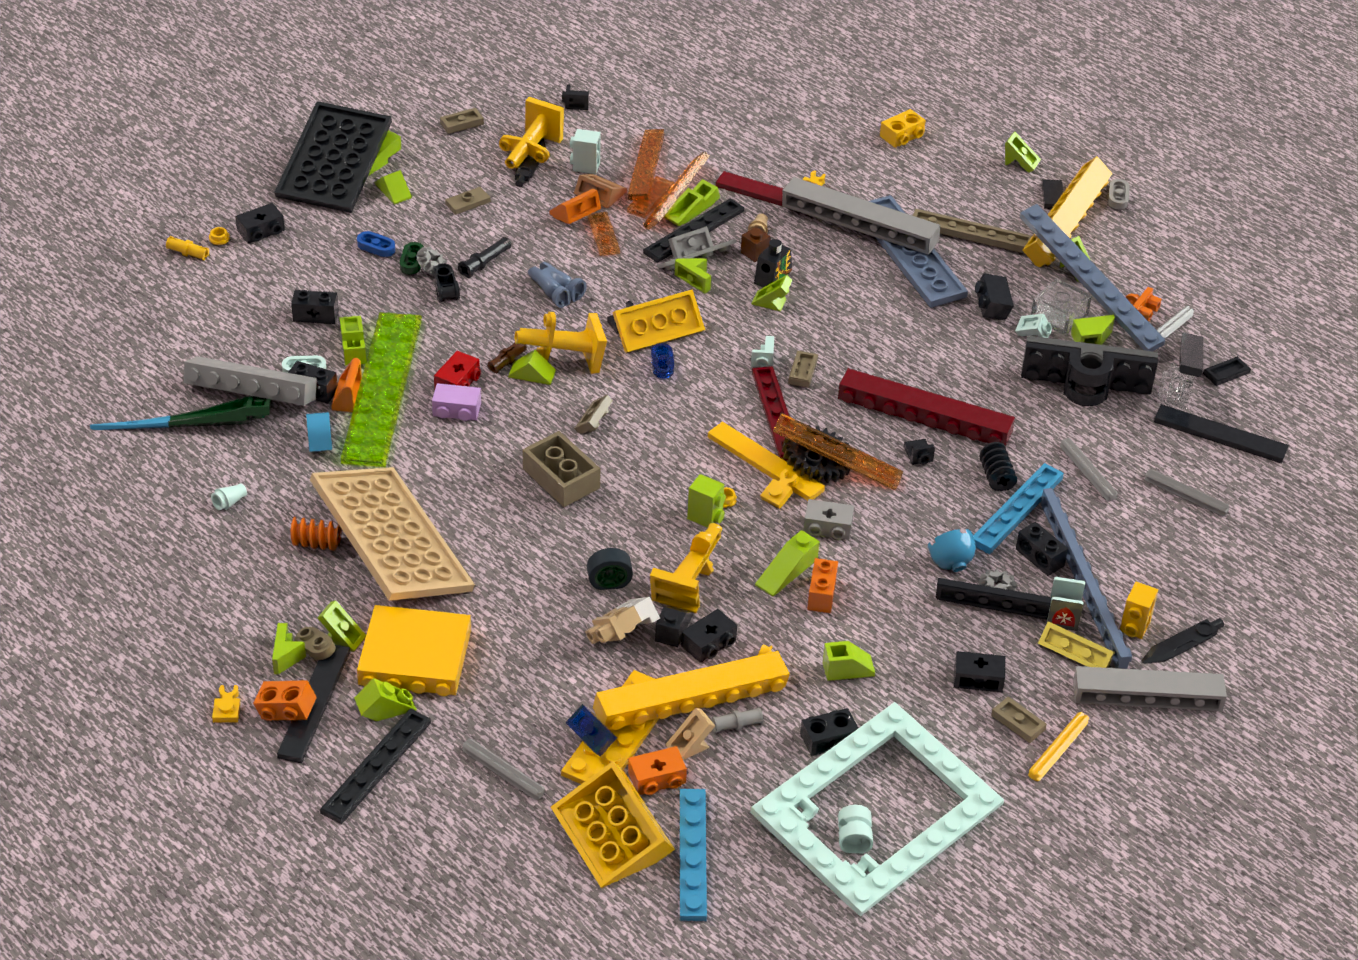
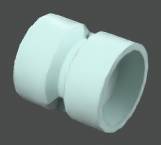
[838,805,873,853]

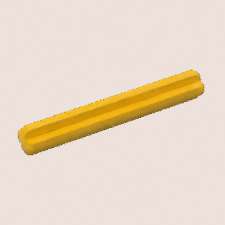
[1028,712,1089,782]

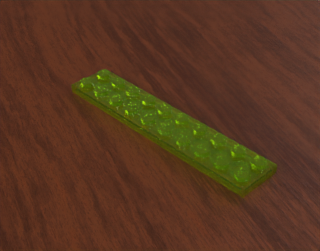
[340,312,422,467]

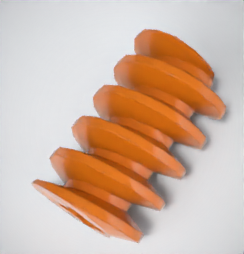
[290,517,342,551]

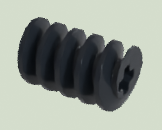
[979,442,1017,491]

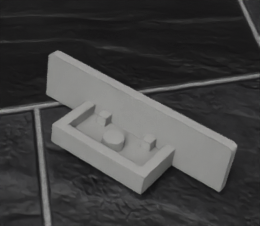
[657,226,737,271]

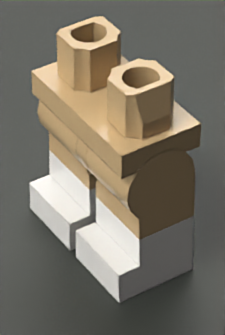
[585,597,660,644]

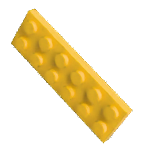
[561,670,659,784]

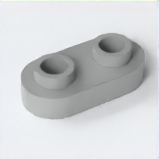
[1108,179,1130,210]

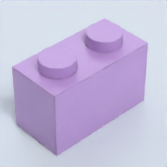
[432,383,481,421]

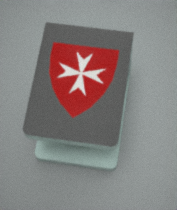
[1047,577,1085,631]

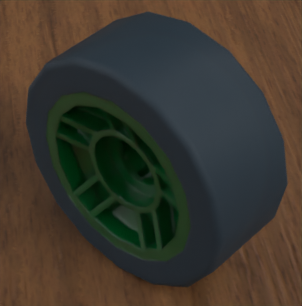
[586,548,633,590]

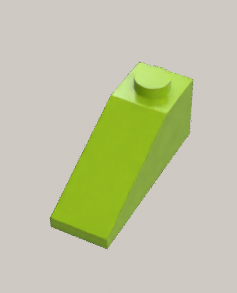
[755,530,820,597]

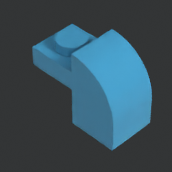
[306,412,332,452]

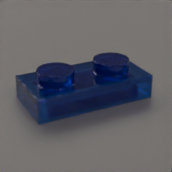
[566,704,617,757]

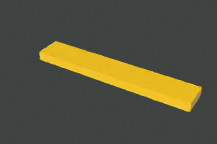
[707,421,825,501]

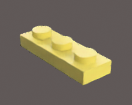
[1038,622,1115,668]

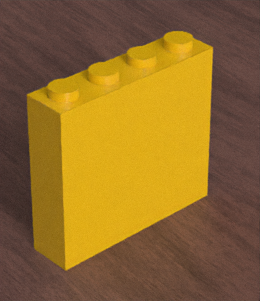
[357,605,471,696]

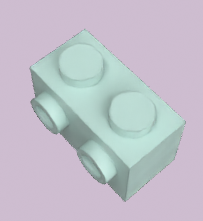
[570,129,601,174]

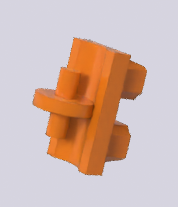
[1125,287,1162,322]

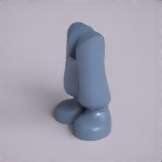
[528,261,587,308]

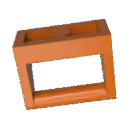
[549,189,601,224]
[331,358,362,412]

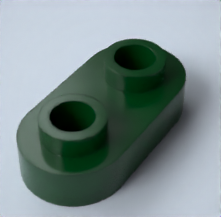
[400,242,424,275]

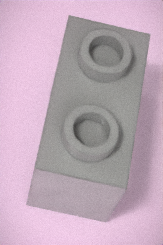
[804,499,854,540]

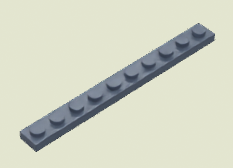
[1020,204,1165,351]
[1040,488,1132,669]

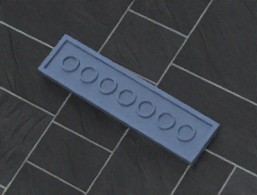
[869,195,968,308]

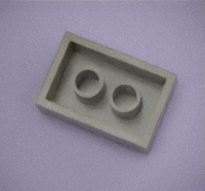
[522,431,601,507]

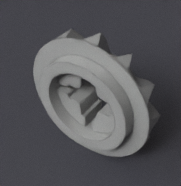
[417,246,447,276]
[979,568,1017,591]

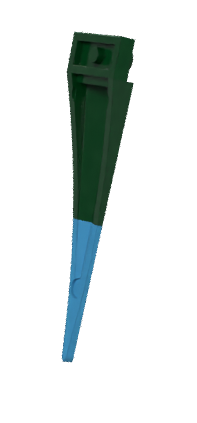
[90,395,272,430]

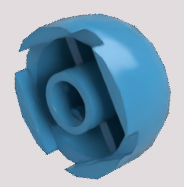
[927,529,976,572]

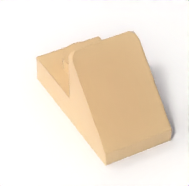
[665,708,715,760]

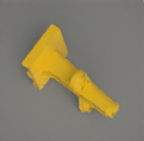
[499,97,564,169]
[514,311,607,374]
[650,523,722,614]

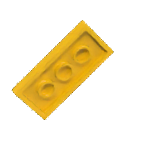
[612,289,705,353]

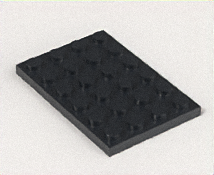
[274,101,392,213]

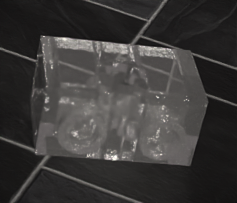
[1157,363,1195,412]

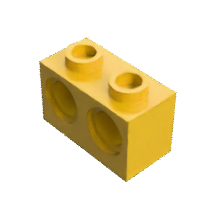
[880,109,926,148]
[1120,582,1159,639]

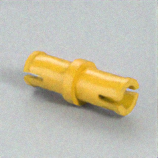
[166,236,209,260]

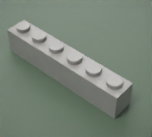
[183,356,317,405]
[1073,666,1227,711]

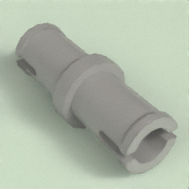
[711,708,763,733]

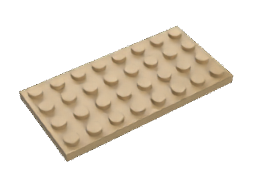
[310,467,475,601]

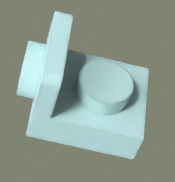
[1015,313,1052,338]
[751,336,774,368]

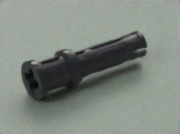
[458,237,511,278]

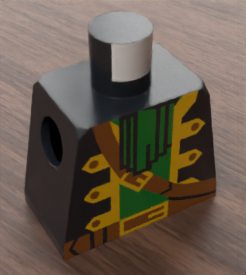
[754,239,792,288]

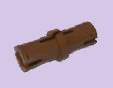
[487,342,527,374]

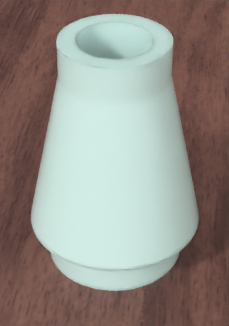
[211,483,247,510]

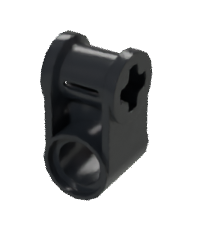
[434,263,460,302]

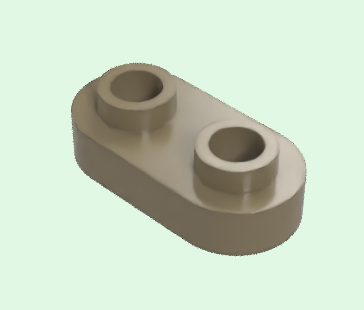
[295,627,336,660]

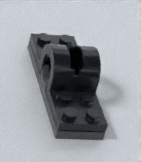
[1021,336,1158,406]

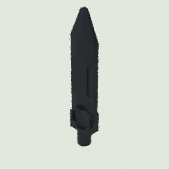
[515,138,546,187]
[1141,618,1224,664]

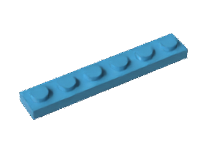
[973,463,1064,555]
[680,789,707,921]

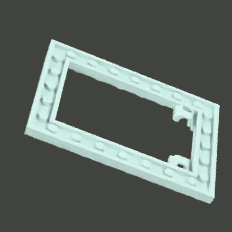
[750,702,1004,916]

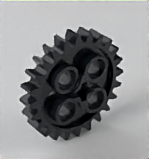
[782,425,855,483]

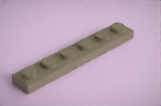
[913,209,1032,253]

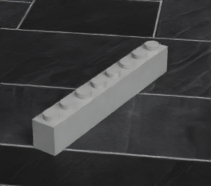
[782,177,940,255]

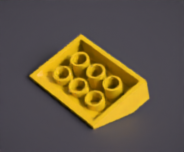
[551,761,675,888]

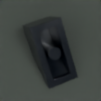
[655,606,693,648]

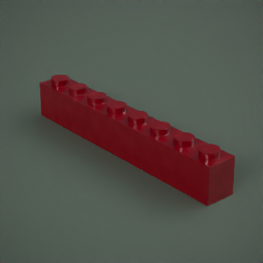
[838,368,1015,446]

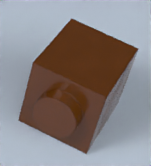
[741,226,771,262]

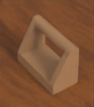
[574,174,627,208]

